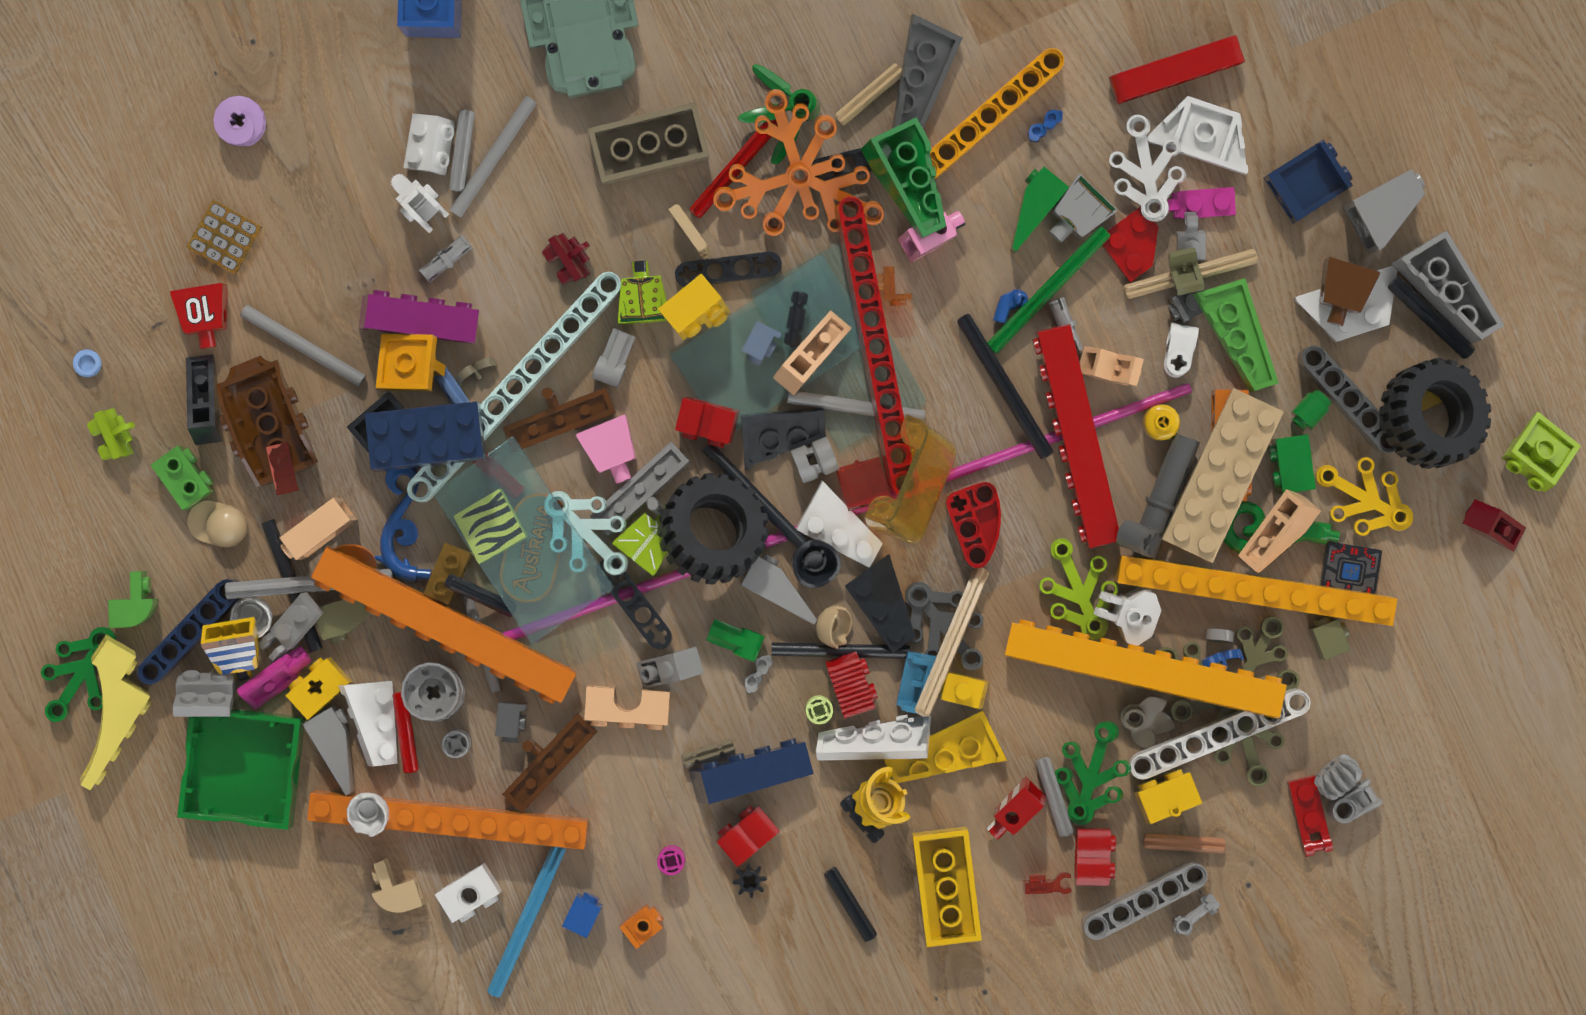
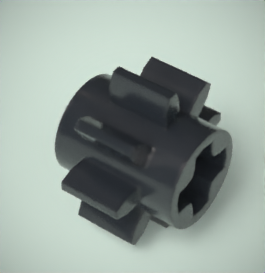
[733,862,767,898]

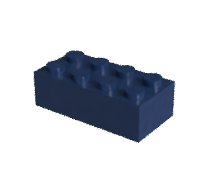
[365,401,486,472]

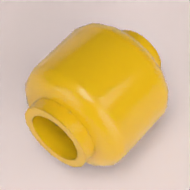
[1142,404,1180,441]

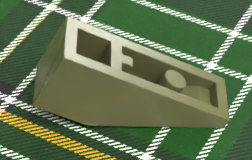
[317,600,371,644]

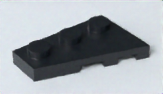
[741,408,826,470]
[845,554,916,654]

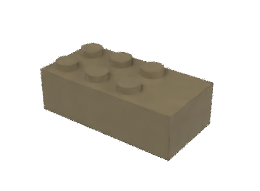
[588,102,710,187]

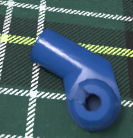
[993,289,1028,324]

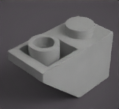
[637,647,704,689]

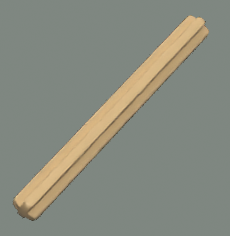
[915,567,989,717]

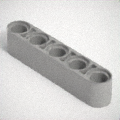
[1082,861,1208,940]

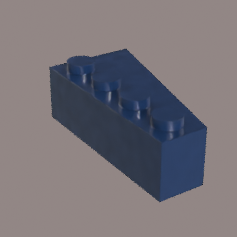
[689,738,814,804]

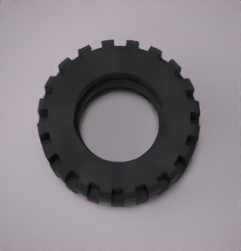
[1379,358,1491,469]
[658,473,769,585]

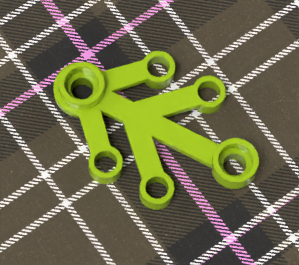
[1039,538,1118,639]

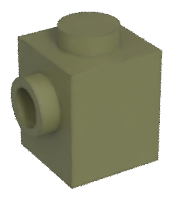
[1308,616,1351,660]

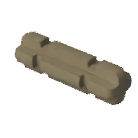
[681,739,735,768]

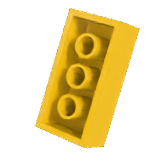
[912,826,982,947]

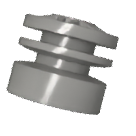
[401,663,466,722]

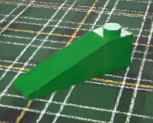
[861,117,946,239]

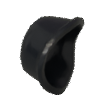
[792,540,841,588]

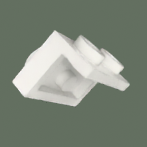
[403,114,455,175]

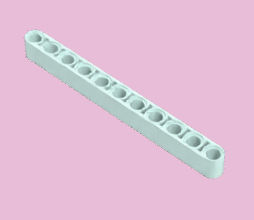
[407,272,621,503]

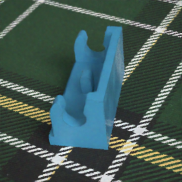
[896,651,937,714]

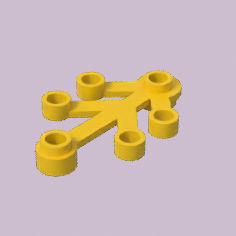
[1315,457,1413,536]

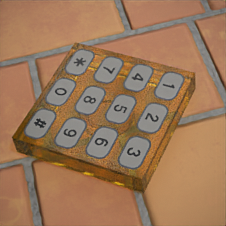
[186,199,263,275]

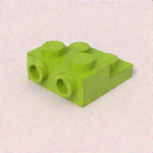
[1502,412,1581,492]

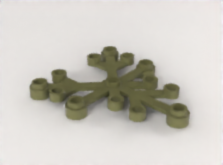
[1158,616,1300,787]

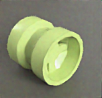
[805,695,833,724]

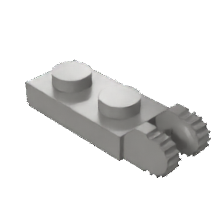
[259,592,324,663]

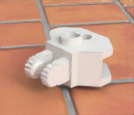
[390,174,449,233]
[1093,586,1161,646]

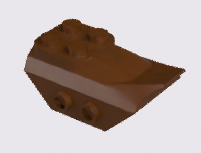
[216,356,318,487]

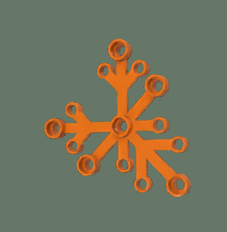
[713,89,884,236]

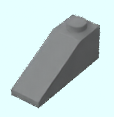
[741,554,817,625]
[303,706,354,795]

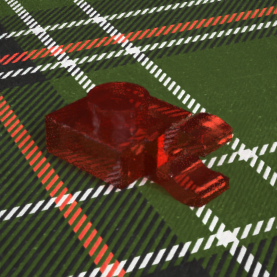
[1023,872,1072,894]

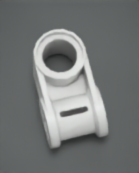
[1164,322,1199,378]

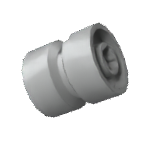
[791,437,840,484]

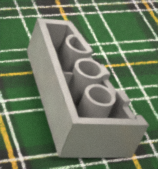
[1391,230,1504,343]

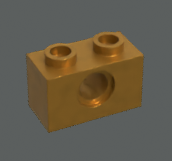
[423,542,473,605]

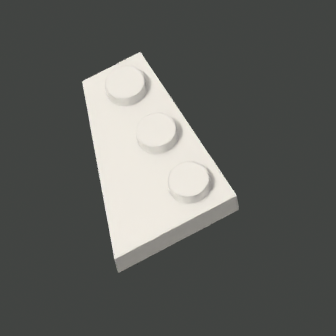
[796,480,883,568]

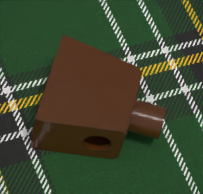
[1319,257,1380,327]

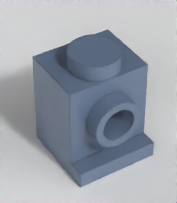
[742,321,783,366]

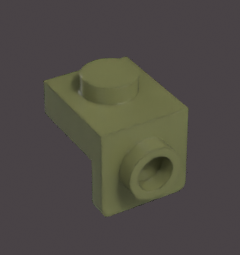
[1168,247,1205,296]

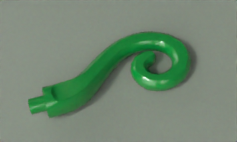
[1223,501,1340,554]

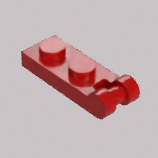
[1287,775,1333,857]

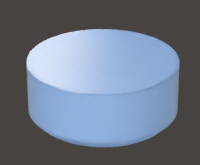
[73,349,102,378]

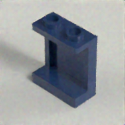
[1263,139,1353,224]

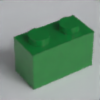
[1268,434,1316,494]

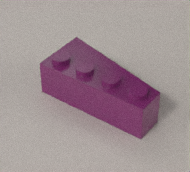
[358,290,479,344]

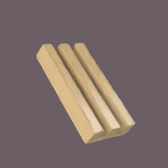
[669,204,712,260]

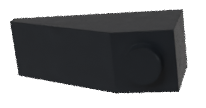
[186,354,223,445]

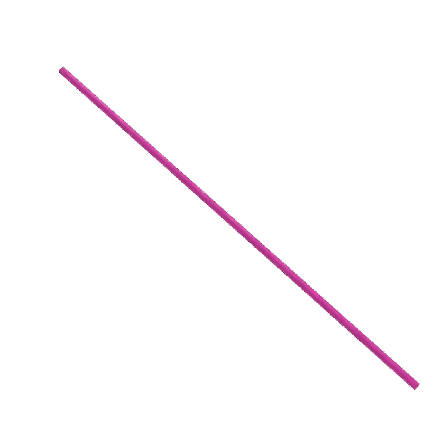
[503,383,1192,640]

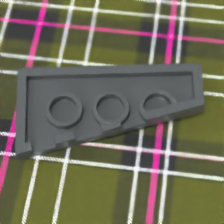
[892,14,962,129]

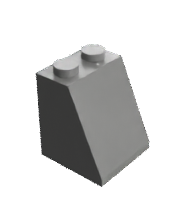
[1343,169,1425,255]

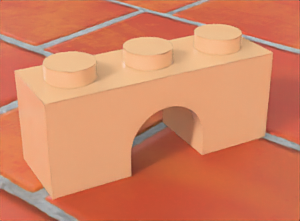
[584,685,671,730]

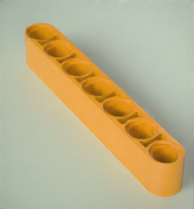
[930,48,1064,180]

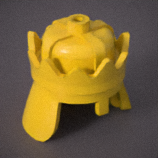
[852,767,911,829]

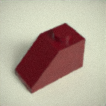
[1462,499,1526,552]

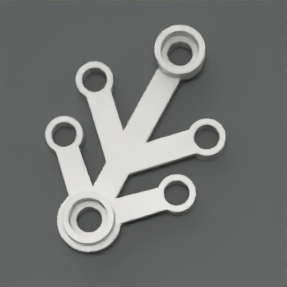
[1109,115,1186,222]

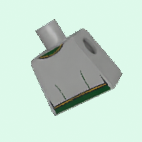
[1049,174,1118,243]

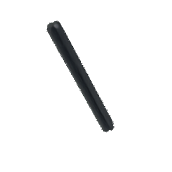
[957,314,1053,459]

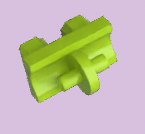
[87,408,136,460]

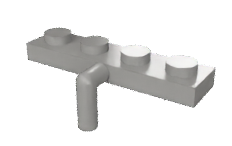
[590,442,691,538]

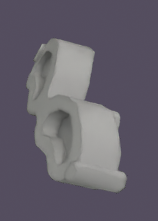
[745,655,773,693]

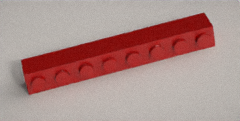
[1032,324,1119,548]

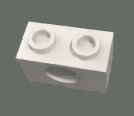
[435,862,502,923]

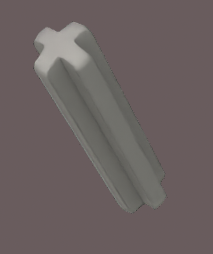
[449,110,475,192]
[1035,757,1073,837]

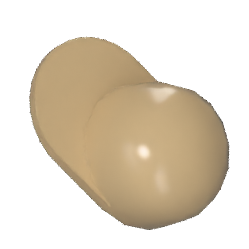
[187,501,248,548]

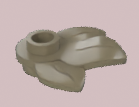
[1121,696,1175,749]

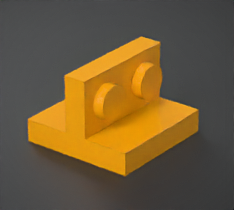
[376,334,445,392]

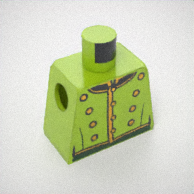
[618,260,667,325]

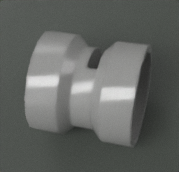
[442,729,472,758]

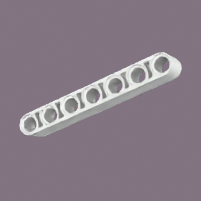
[1129,688,1311,780]

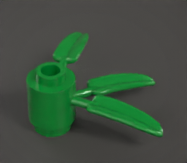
[738,64,820,165]

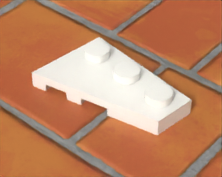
[339,681,398,766]

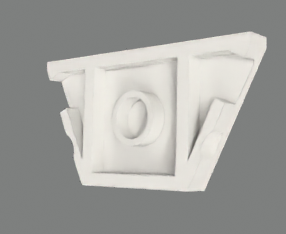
[1147,96,1248,175]
[1294,266,1398,342]

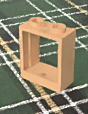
[280,498,358,560]

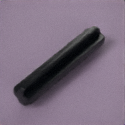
[444,574,517,617]
[824,867,877,942]

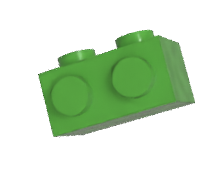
[151,446,214,510]

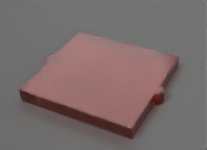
[835,457,892,511]

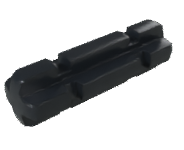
[784,291,808,346]
[840,794,885,843]

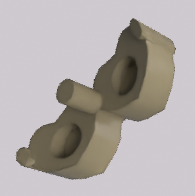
[455,356,498,387]

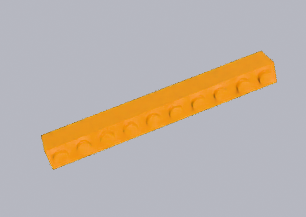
[1115,554,1397,626]
[1005,619,1287,719]

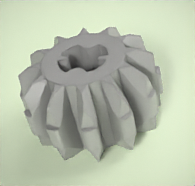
[1314,754,1362,800]

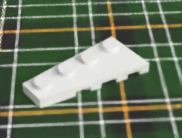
[816,714,931,760]

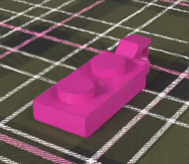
[1158,187,1236,220]
[237,646,312,710]

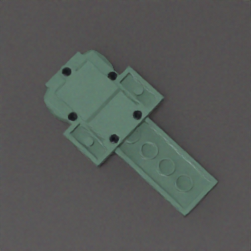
[520,0,639,99]

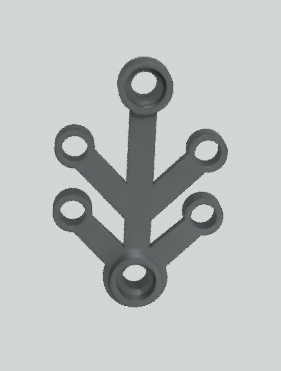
[905,582,983,671]

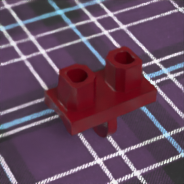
[542,233,591,285]

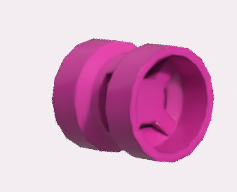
[657,845,685,875]

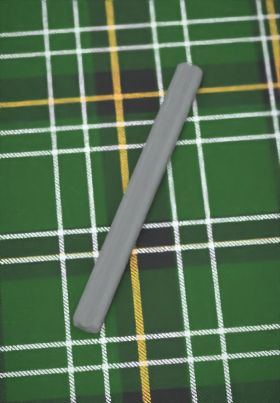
[225,569,392,599]

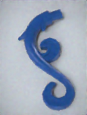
[375,468,431,583]

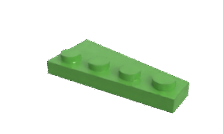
[1193,278,1279,392]

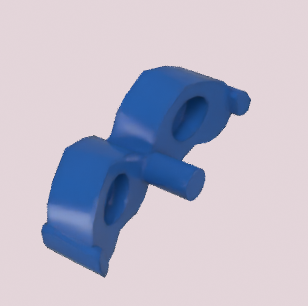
[1028,110,1063,143]
[1202,649,1244,669]

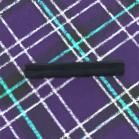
[1388,277,1475,359]

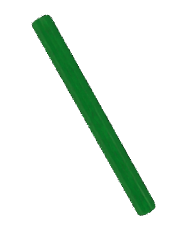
[987,227,1110,353]

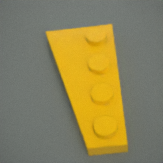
[884,710,1007,783]

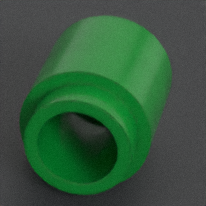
[1291,389,1332,431]

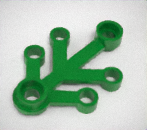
[41,627,117,722]
[1055,721,1131,825]

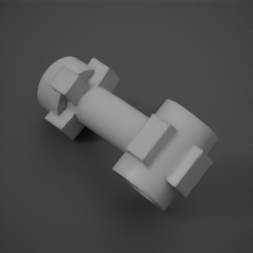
[1172,893,1220,936]

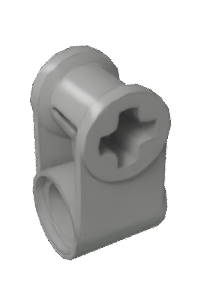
[1327,778,1383,824]

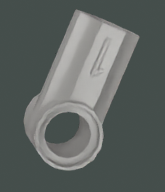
[592,328,636,388]

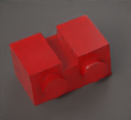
[675,396,740,447]

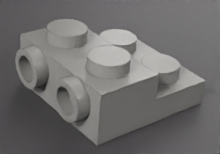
[173,670,236,717]

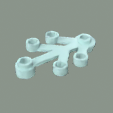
[545,491,628,575]

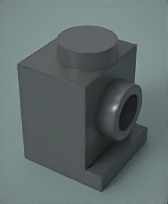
[495,701,528,743]

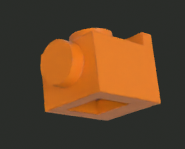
[619,904,664,949]

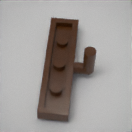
[503,387,616,453]
[502,713,598,813]

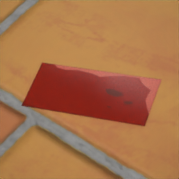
[266,442,299,496]

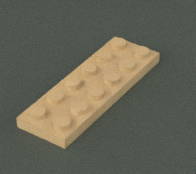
[1161,388,1284,563]

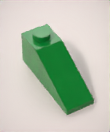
[1010,166,1069,254]

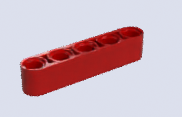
[1109,35,1245,104]

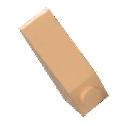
[773,310,851,395]
[1238,489,1321,573]

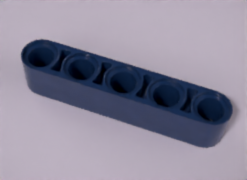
[137,579,240,685]

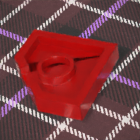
[1102,206,1159,283]

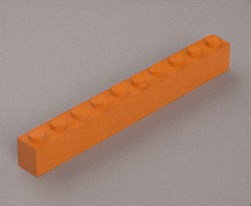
[311,545,576,704]
[307,790,589,850]

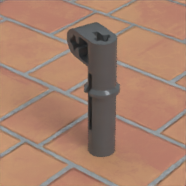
[1116,433,1200,559]

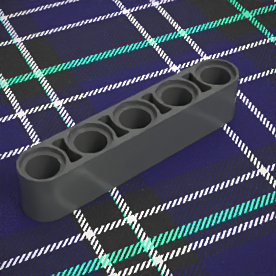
[1297,345,1396,453]

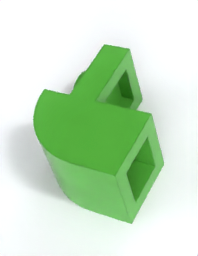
[108,571,158,628]

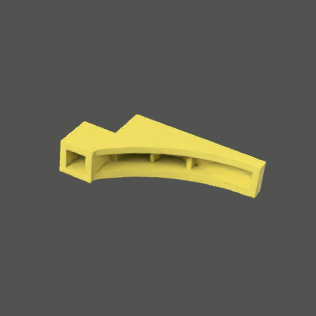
[80,635,151,790]

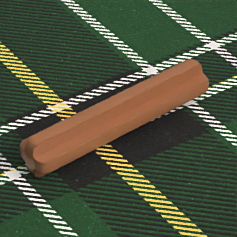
[1143,833,1226,854]

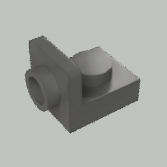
[1167,290,1203,324]

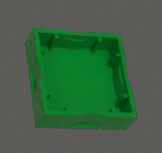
[177,709,305,830]

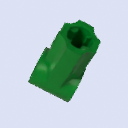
[706,618,765,662]

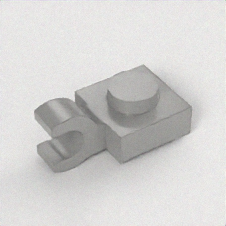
[1176,212,1206,260]

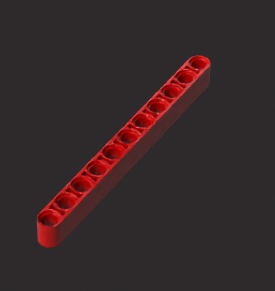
[835,196,917,496]

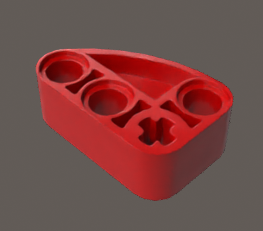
[945,482,1001,568]

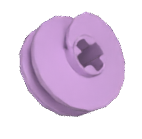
[213,96,266,147]

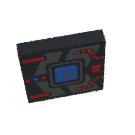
[1319,541,1382,594]

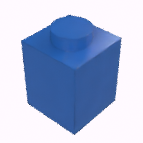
[562,892,603,938]

